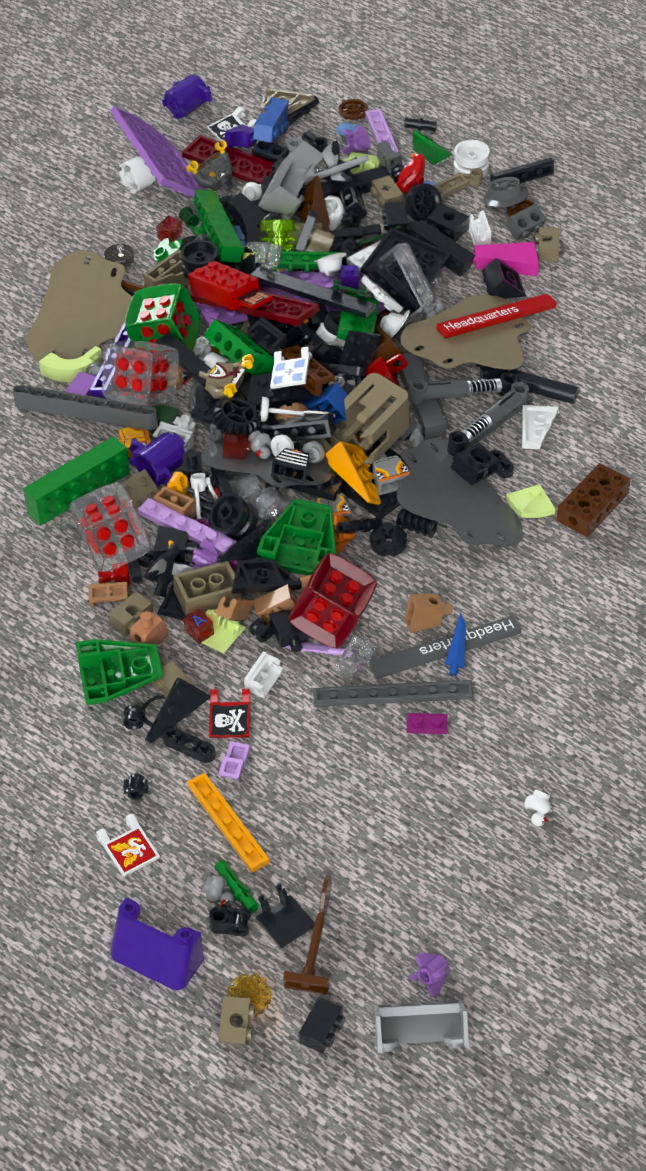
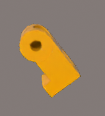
[167,472,191,498]

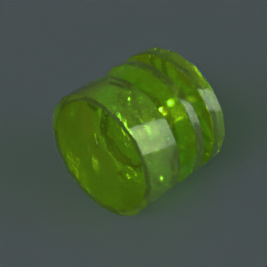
[260,220,296,252]

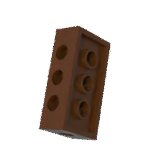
[557,463,630,537]

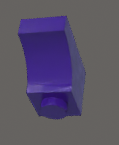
[224,124,258,148]
[341,265,358,289]

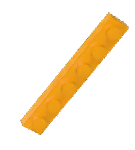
[187,773,269,873]

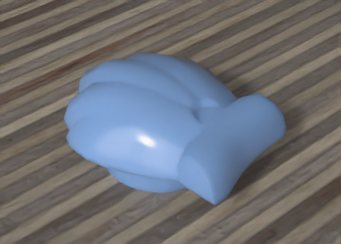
[336,122,358,136]

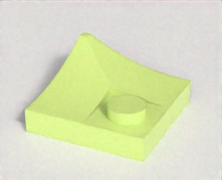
[506,484,555,518]

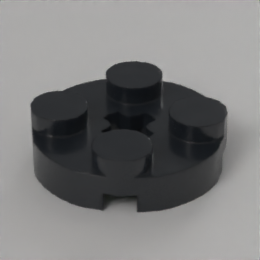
[370,522,407,556]

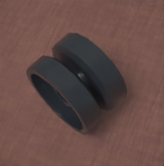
[181,240,219,280]
[210,493,258,541]

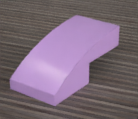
[218,741,251,780]

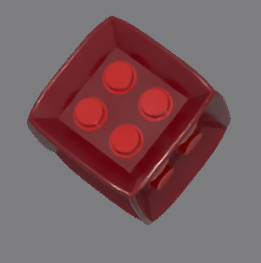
[289,553,377,649]

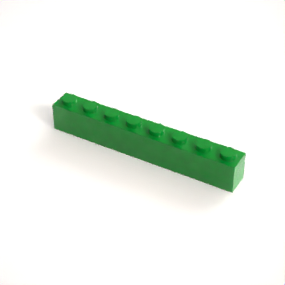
[193,189,245,263]

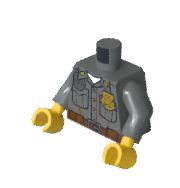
[186,140,234,191]

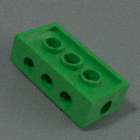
[204,318,274,376]

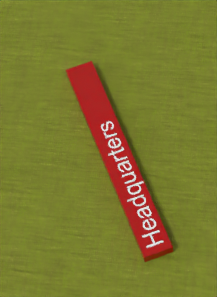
[436,294,557,338]

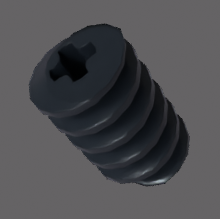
[396,508,437,538]

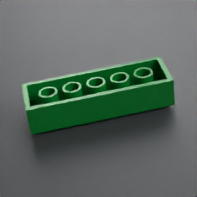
[23,436,130,526]

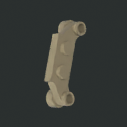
[434,168,483,204]

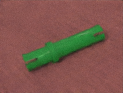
[214,860,259,913]

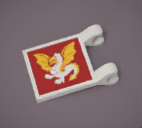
[96,814,160,877]

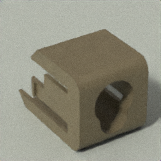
[344,373,410,465]

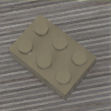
[173,561,241,618]

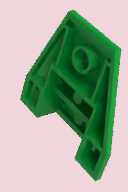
[257,498,336,576]
[75,639,163,706]

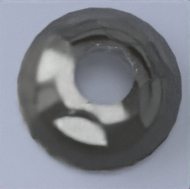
[104,244,134,269]

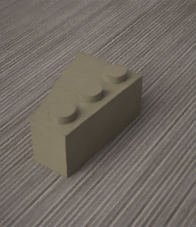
[143,249,190,287]

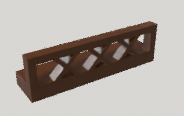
[280,345,335,396]

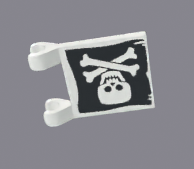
[207,106,256,141]

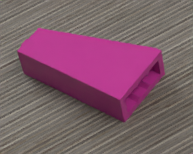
[472,242,539,276]

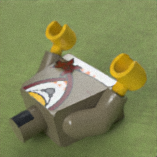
[199,354,254,399]

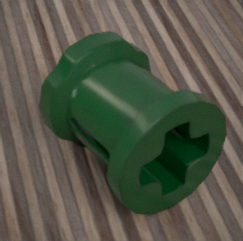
[179,207,199,228]

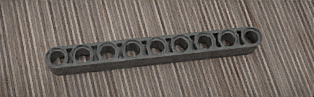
[13,385,158,430]

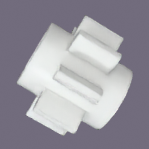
[193,336,212,357]
[173,415,196,433]

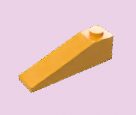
[325,441,381,505]

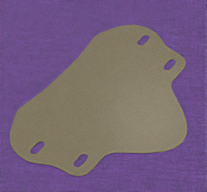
[26,250,132,362]
[401,295,532,370]

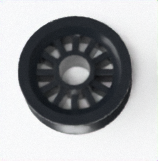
[405,183,442,222]

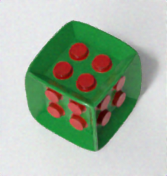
[125,284,200,361]

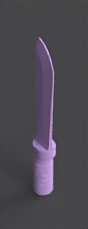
[285,642,353,656]

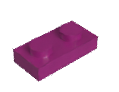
[407,713,448,734]

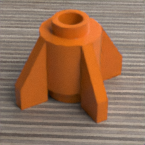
[333,515,356,553]

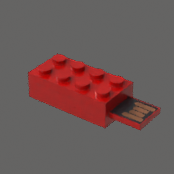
[188,261,273,311]

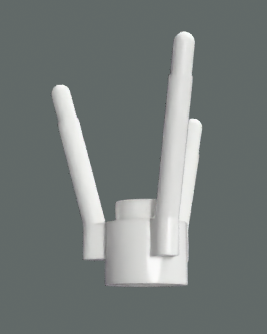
[190,473,218,520]

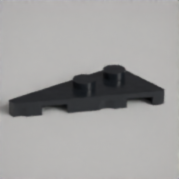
[216,519,272,562]
[145,677,211,743]

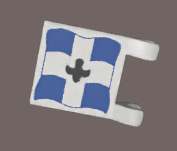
[270,346,312,389]

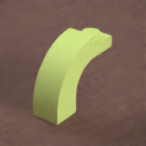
[39,346,102,382]

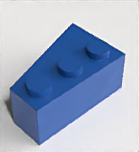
[253,97,289,142]
[302,383,348,424]

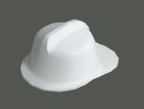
[314,253,346,276]
[380,310,410,340]

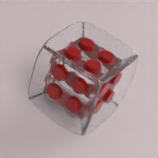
[102,341,179,406]
[69,482,151,572]

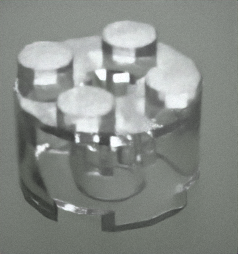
[229,473,267,508]
[251,486,291,524]

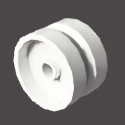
[454,140,490,177]

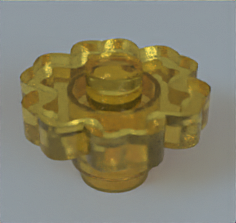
[227,974,272,1017]

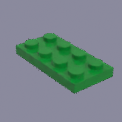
[336,292,379,341]

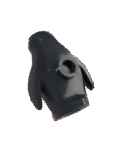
[329,236,358,266]

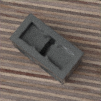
[505,204,547,240]

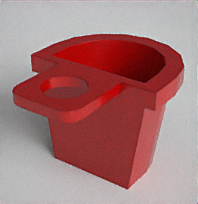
[365,354,408,387]

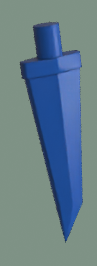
[445,613,466,676]

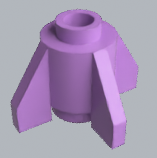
[342,125,371,154]
[190,538,220,569]
[409,953,450,997]

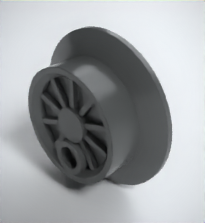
[483,177,529,208]

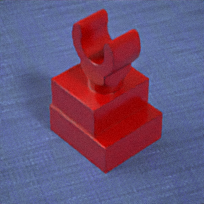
[98,561,130,586]

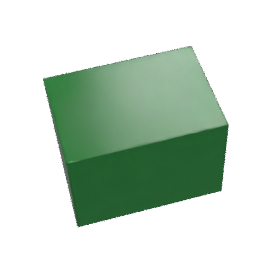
[413,130,452,165]

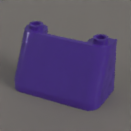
[111,897,204,990]

